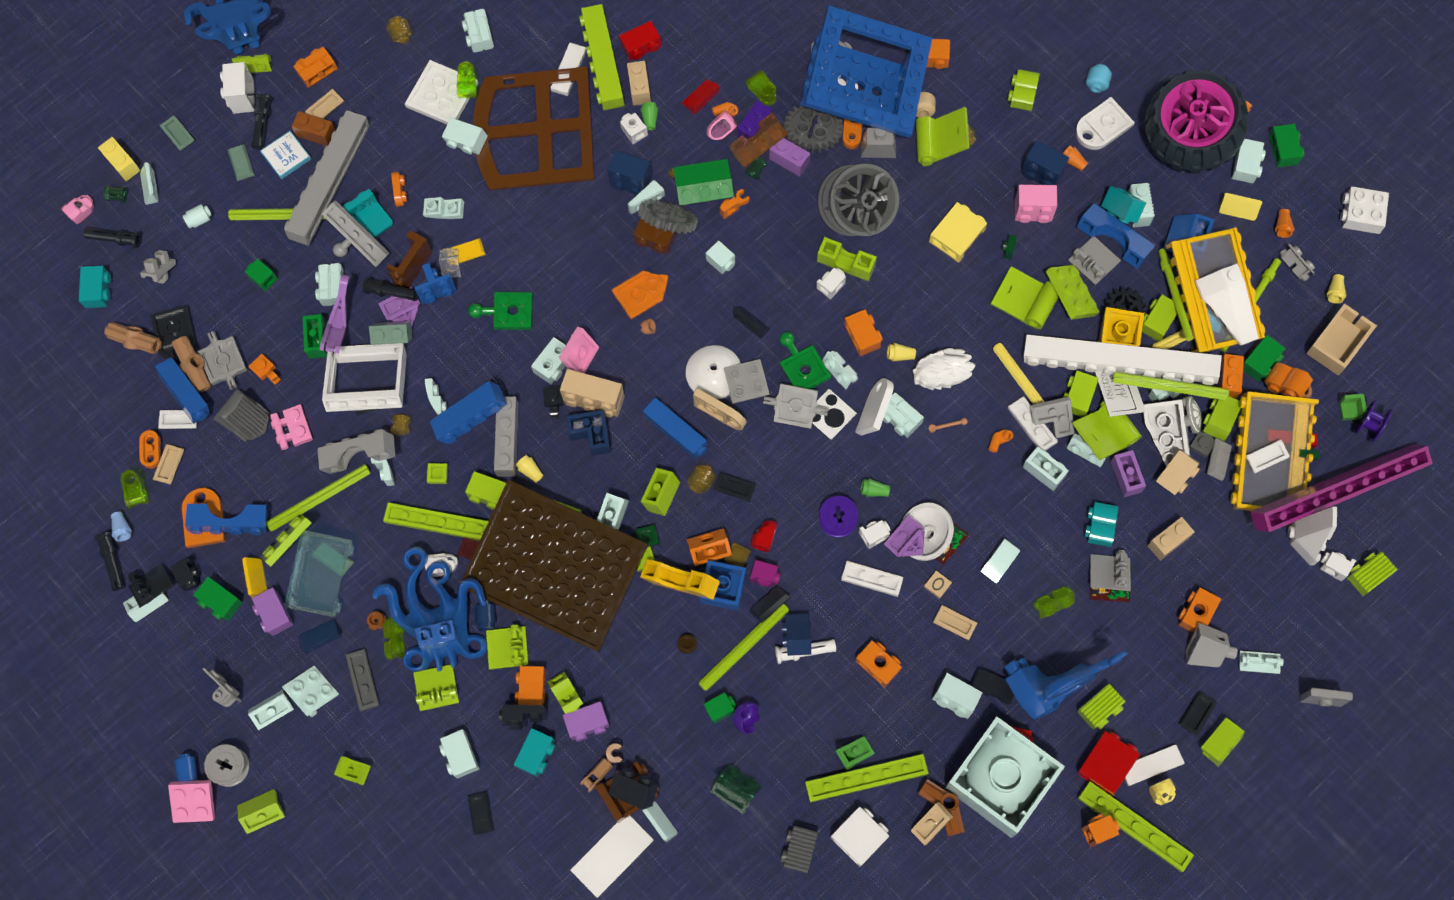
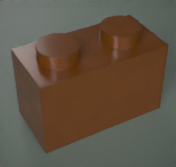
[633,219,677,254]

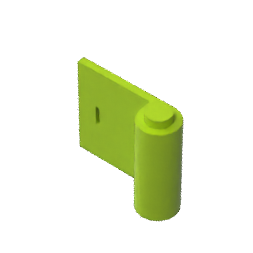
[916,107,969,166]
[991,266,1059,329]
[1072,401,1142,461]

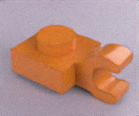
[720,189,750,219]
[248,354,281,385]

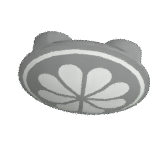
[1183,396,1202,434]

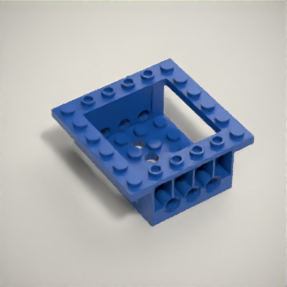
[799,5,933,138]

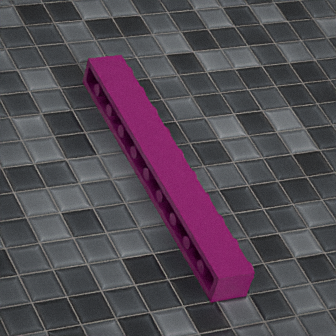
[1251,444,1433,532]

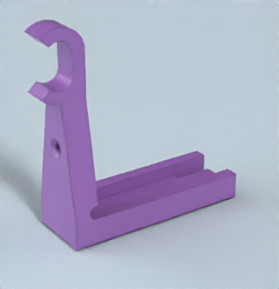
[320,274,349,354]

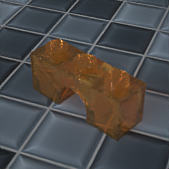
[729,112,788,168]

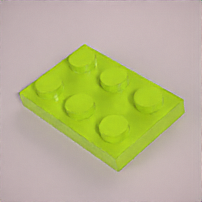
[1046,265,1100,320]
[262,515,311,567]

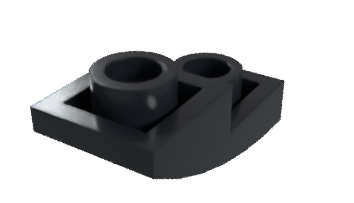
[971,669,1014,705]

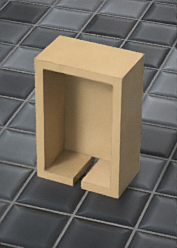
[1306,304,1377,376]
[560,369,625,417]

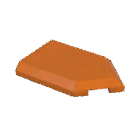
[612,271,669,320]

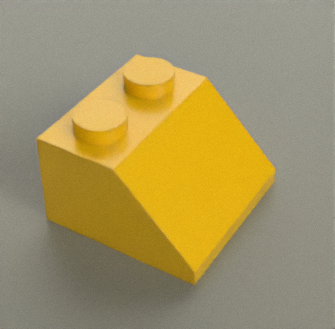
[1099,307,1144,347]

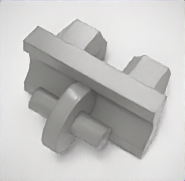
[140,250,176,284]

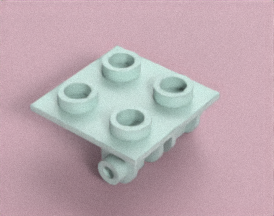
[282,666,339,717]

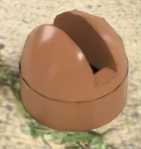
[640,319,656,334]

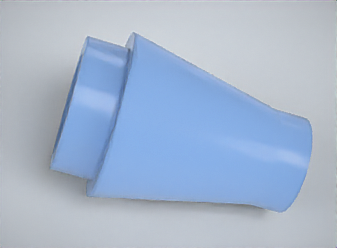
[111,512,132,542]

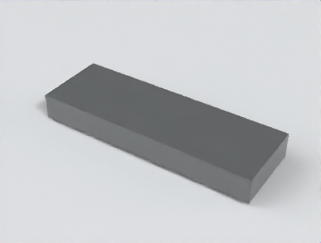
[346,649,380,712]

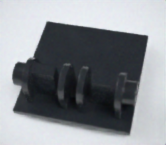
[128,563,174,608]

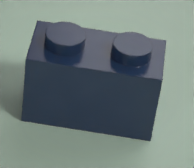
[782,614,812,656]

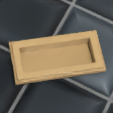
[305,89,344,119]
[153,444,184,485]
[933,605,977,640]

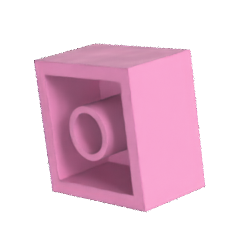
[1014,185,1057,223]

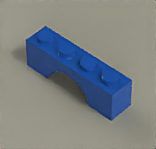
[1077,203,1155,269]
[185,504,268,535]

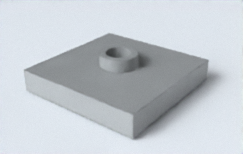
[1300,688,1353,707]

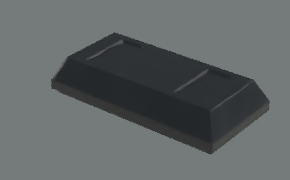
[714,472,756,502]
[750,585,791,623]
[1180,692,1217,736]
[467,791,494,836]

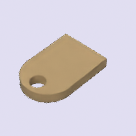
[693,388,747,430]

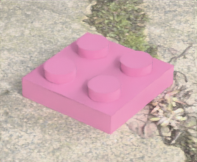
[559,327,599,373]
[168,780,215,823]

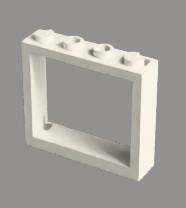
[322,343,407,412]

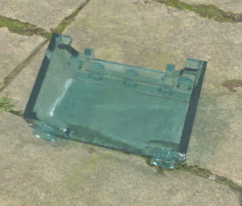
[284,530,354,617]

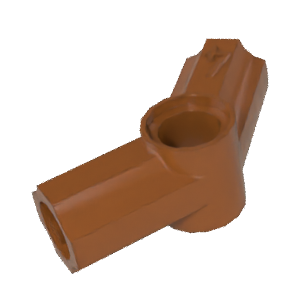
[918,779,965,836]

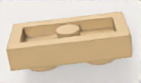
[911,802,953,846]

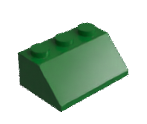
[673,159,734,206]

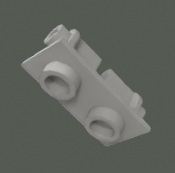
[1280,244,1315,282]

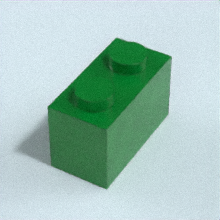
[1269,124,1304,168]
[302,314,328,359]
[1243,335,1286,382]
[193,577,243,621]

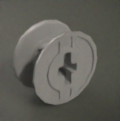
[204,744,249,787]

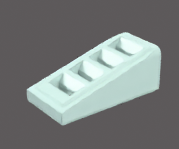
[628,180,665,214]

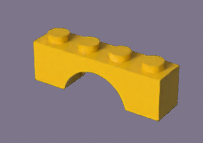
[640,559,720,600]

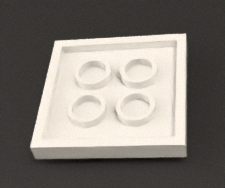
[405,60,478,124]

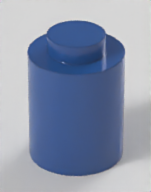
[174,754,198,782]

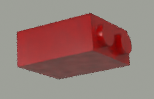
[1078,731,1140,797]

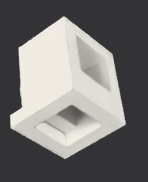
[620,113,648,144]
[817,268,846,299]
[859,520,891,549]
[1320,552,1356,581]

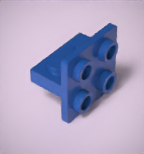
[415,263,457,304]

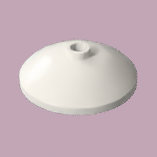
[686,345,741,400]
[900,503,954,561]

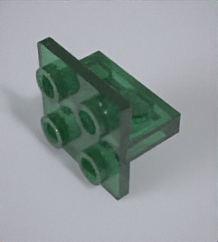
[710,765,762,814]

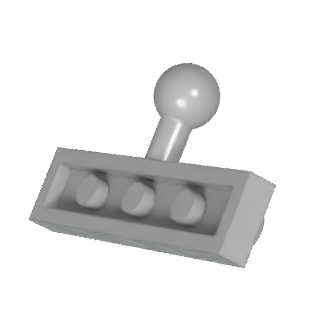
[322,200,389,267]

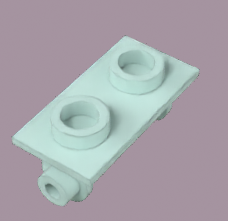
[822,351,858,389]
[1066,434,1106,467]
[1239,651,1283,674]

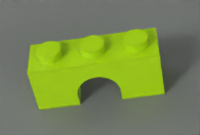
[817,237,877,281]

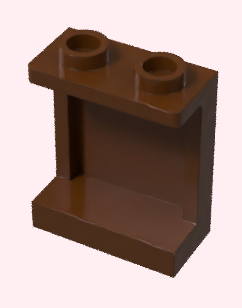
[386,230,432,288]
[595,761,659,823]

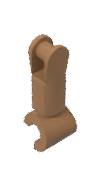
[580,744,623,793]

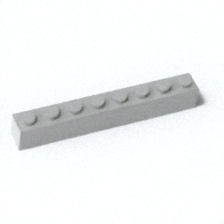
[284,110,370,246]

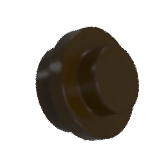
[677,634,697,654]

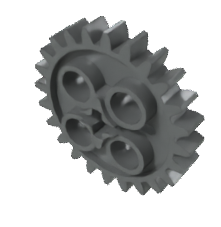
[784,105,843,153]
[638,199,698,234]

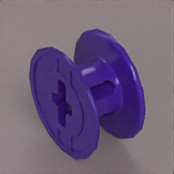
[1355,400,1393,443]
[819,496,858,538]

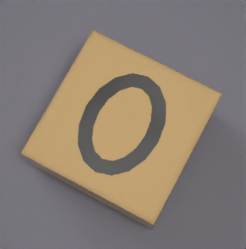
[924,571,952,599]

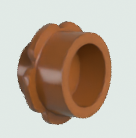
[367,611,386,630]

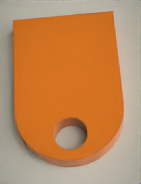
[182,488,226,548]

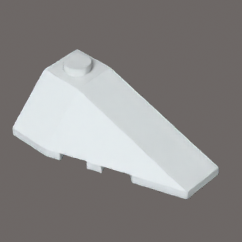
[1195,264,1259,346]
[1288,507,1337,565]

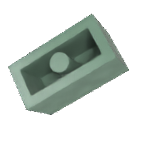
[369,321,413,345]

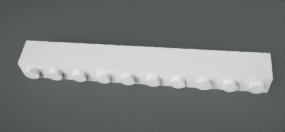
[1024,335,1222,385]

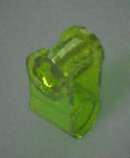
[456,62,477,98]
[745,70,777,106]
[120,470,149,509]

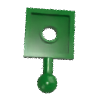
[468,292,532,330]
[780,332,831,389]

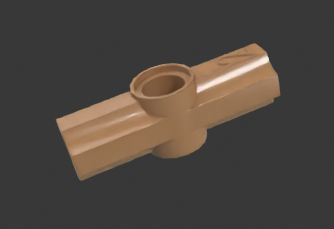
[104,322,162,354]
[172,336,212,393]

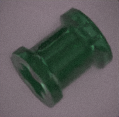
[745,155,768,180]
[103,185,128,203]

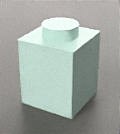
[706,241,735,274]

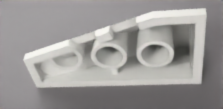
[1144,399,1191,477]

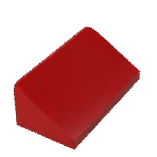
[682,79,720,115]

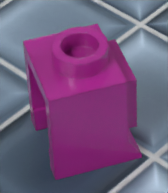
[750,560,781,588]

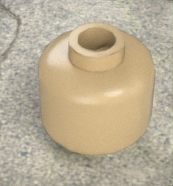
[916,92,936,118]

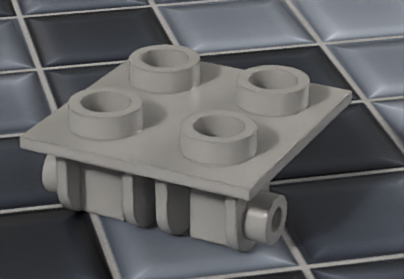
[1068,236,1121,285]
[723,359,770,404]
[1090,550,1131,591]
[203,668,242,707]

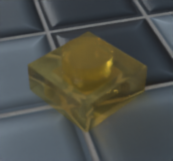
[725,543,751,567]

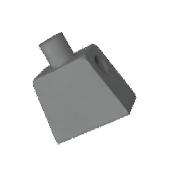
[861,128,896,158]
[1185,623,1238,667]

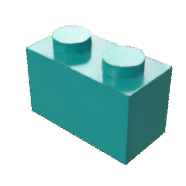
[1101,186,1146,224]
[79,266,111,308]
[514,728,556,777]

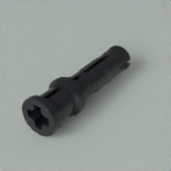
[251,94,272,150]
[83,227,142,248]
[362,277,418,301]
[94,532,125,591]

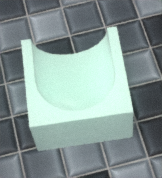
[945,717,1065,838]

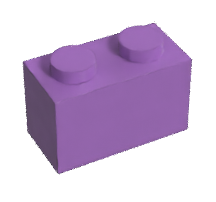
[769,136,810,177]
[1111,450,1146,498]
[252,587,294,636]
[563,701,610,742]

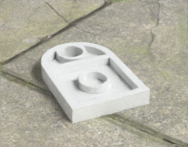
[1076,97,1135,150]
[855,378,894,436]

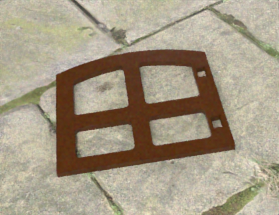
[473,66,594,191]

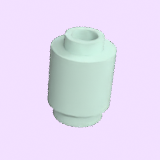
[183,204,212,229]

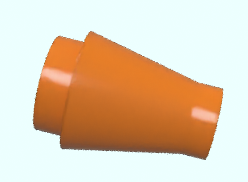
[1063,145,1088,171]
[1275,209,1294,238]

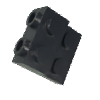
[499,705,548,730]

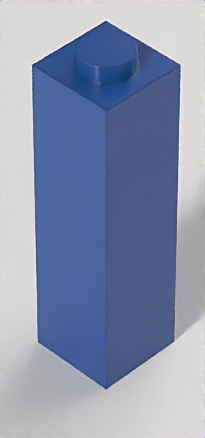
[155,357,210,424]
[643,397,707,460]

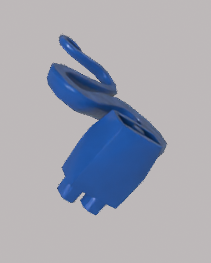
[1004,651,1128,720]

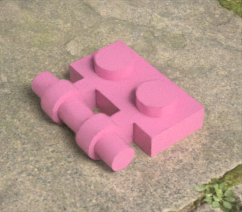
[270,404,313,450]

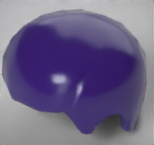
[732,701,760,735]

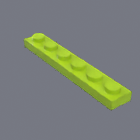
[383,503,489,541]
[805,754,929,803]
[1078,782,1194,872]

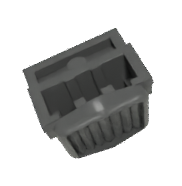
[213,390,269,442]

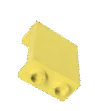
[929,202,987,263]

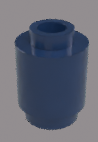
[475,601,496,631]

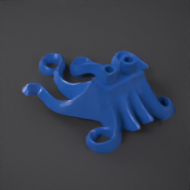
[184,0,271,55]
[372,546,487,672]

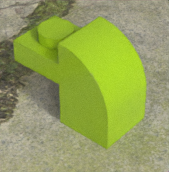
[547,672,583,714]

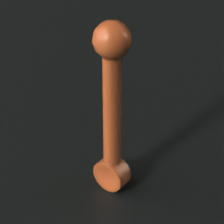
[928,418,968,433]

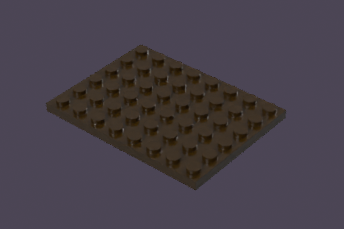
[461,480,649,652]

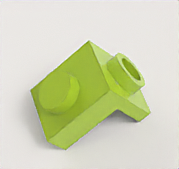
[334,756,371,785]

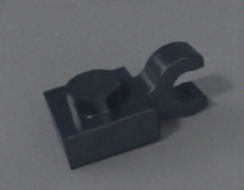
[543,386,564,419]

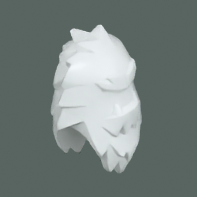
[913,348,975,390]

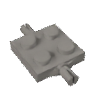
[198,332,248,390]
[763,383,829,429]

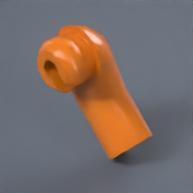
[712,102,739,117]
[988,429,1013,453]

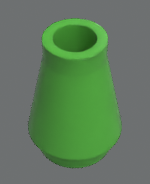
[640,102,658,131]
[860,478,890,497]

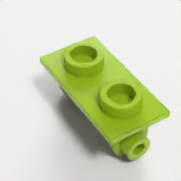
[232,54,272,73]

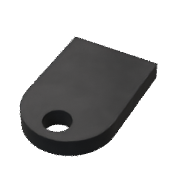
[150,305,197,363]

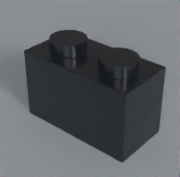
[609,768,659,810]

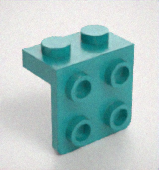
[342,189,393,238]

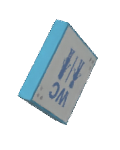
[260,131,311,179]

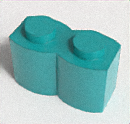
[1085,502,1118,547]

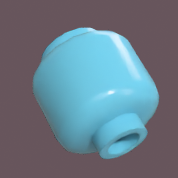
[1086,64,1112,93]

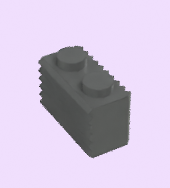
[781,826,818,874]

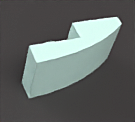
[423,197,464,219]
[425,378,447,415]
[371,458,395,486]
[981,538,1020,583]

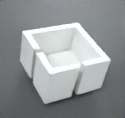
[220,62,255,114]

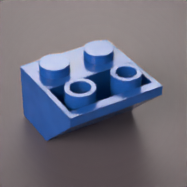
[1164,214,1215,261]

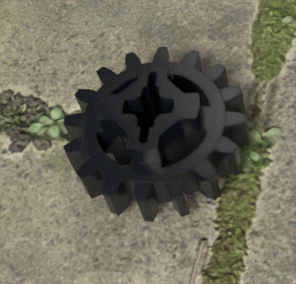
[1104,287,1146,314]

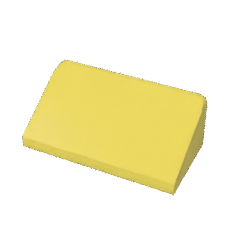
[1219,193,1262,221]

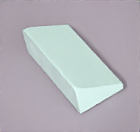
[140,162,159,205]
[123,593,168,622]
[248,690,294,730]
[642,801,678,842]

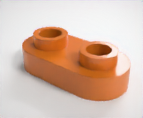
[843,119,862,149]
[391,172,407,207]
[139,430,161,469]

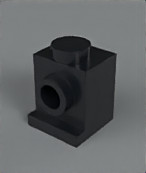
[170,558,199,591]

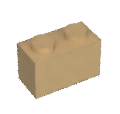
[627,61,651,105]
[1156,449,1200,495]
[1148,517,1194,561]

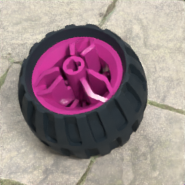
[1145,69,1248,174]

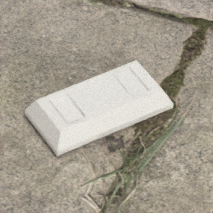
[158,410,197,429]
[1246,440,1290,473]

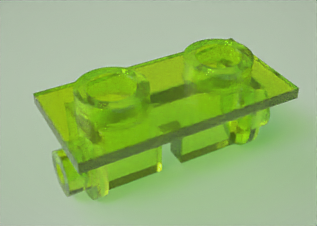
[1033,587,1075,619]
[383,617,405,660]

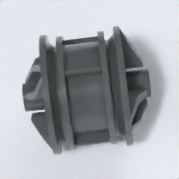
[817,164,899,236]

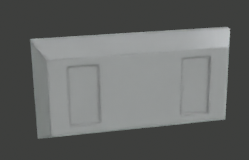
[1207,438,1232,481]

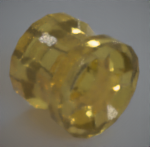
[390,415,411,435]

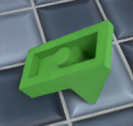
[836,737,875,770]

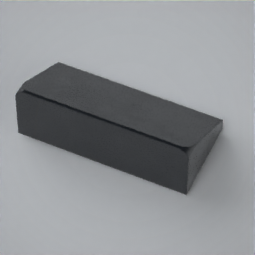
[733,307,770,338]

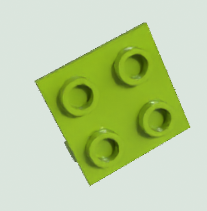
[486,625,528,670]
[414,665,459,711]

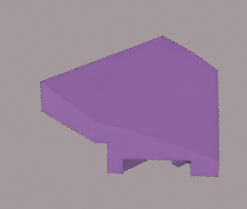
[378,287,420,327]
[884,515,924,557]

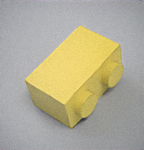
[98,137,140,181]

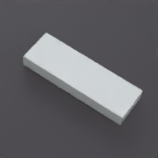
[551,43,587,96]
[1007,396,1058,451]
[841,561,903,597]
[1125,745,1185,786]

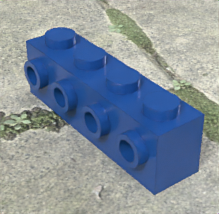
[430,381,507,444]

